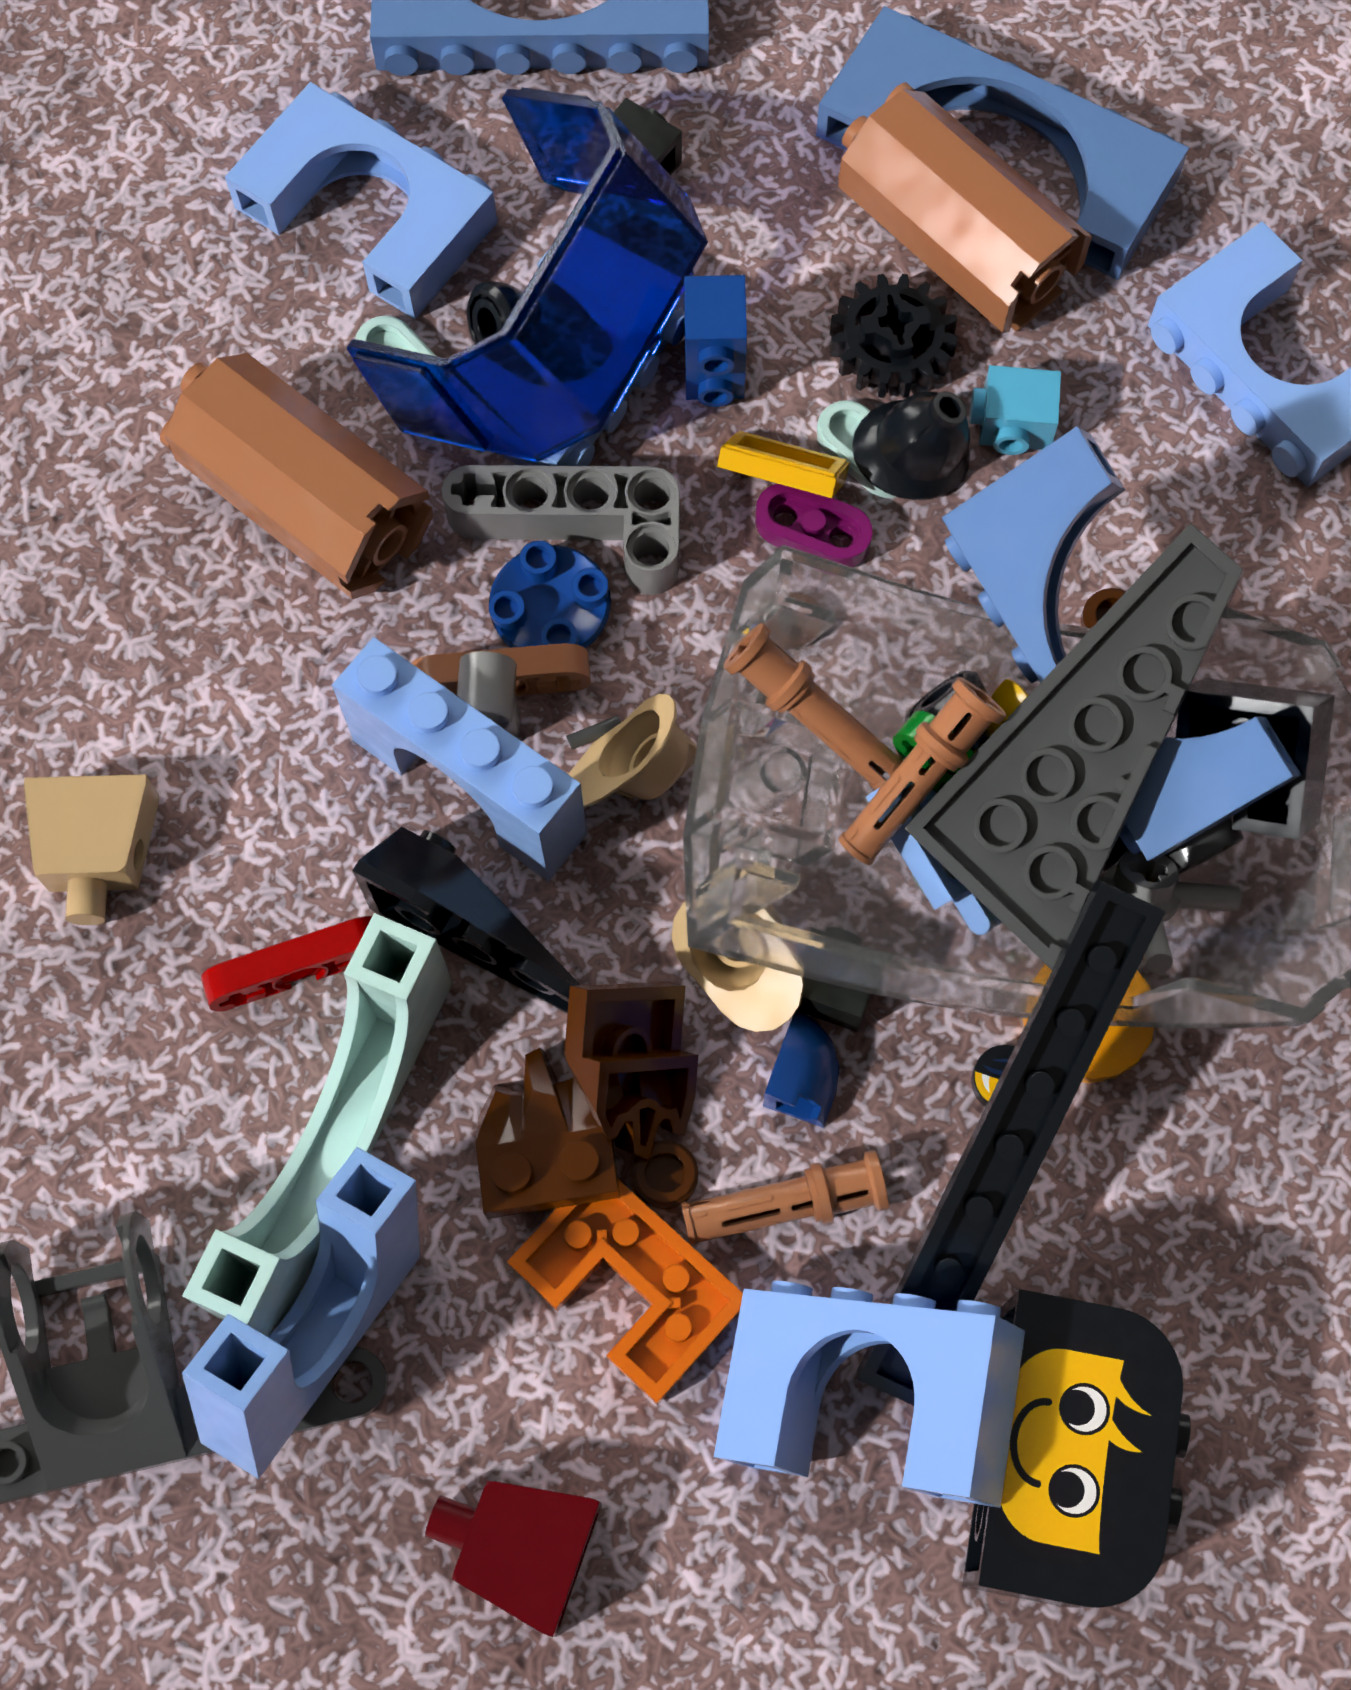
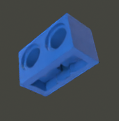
[684,275,747,407]

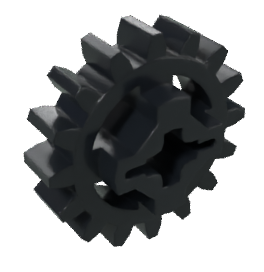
[829,274,958,398]

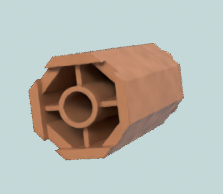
[838,82,1092,333]
[160,353,434,599]

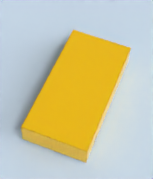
[717,431,850,498]

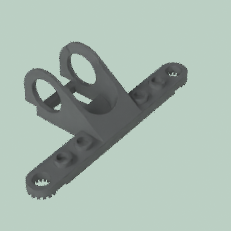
[0,1211,388,1504]

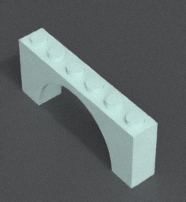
[182,913,453,1337]

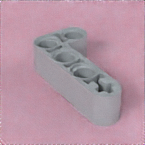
[441,465,680,595]

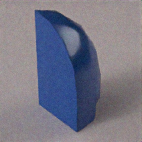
[763,1011,840,1128]

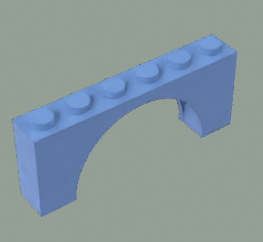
[370,0,709,76]
[816,6,1189,280]
[942,426,1301,861]

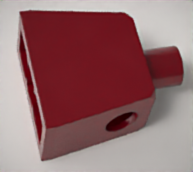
[425,1480,602,1637]

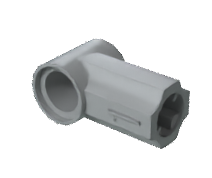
[457,651,520,738]

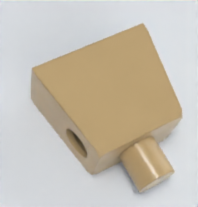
[24,774,159,925]

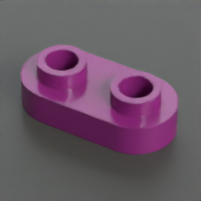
[755,484,873,569]

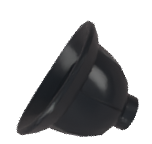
[852,391,970,500]

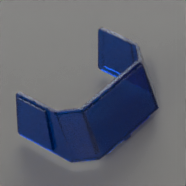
[346,87,708,462]

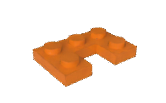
[507,1179,743,1406]

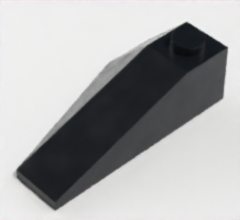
[352,827,580,1014]

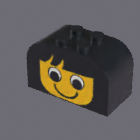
[962,1289,1191,1608]

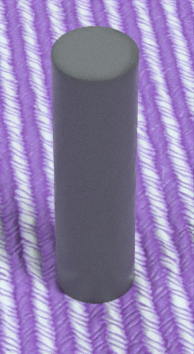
[566,715,621,750]

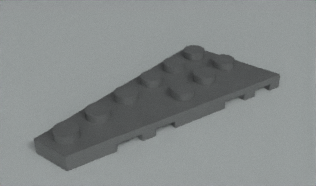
[904,523,1244,970]

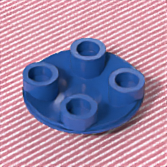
[489,540,611,648]

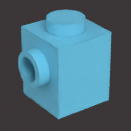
[969,365,1061,455]

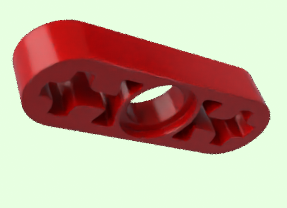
[201,916,372,1012]

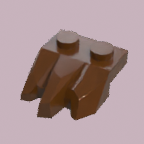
[564,982,699,1160]
[476,1048,621,1219]

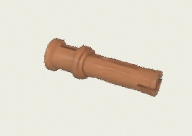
[723,623,903,790]
[838,677,1007,865]
[681,1150,889,1246]

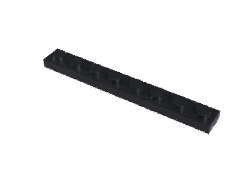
[857,879,1166,1406]

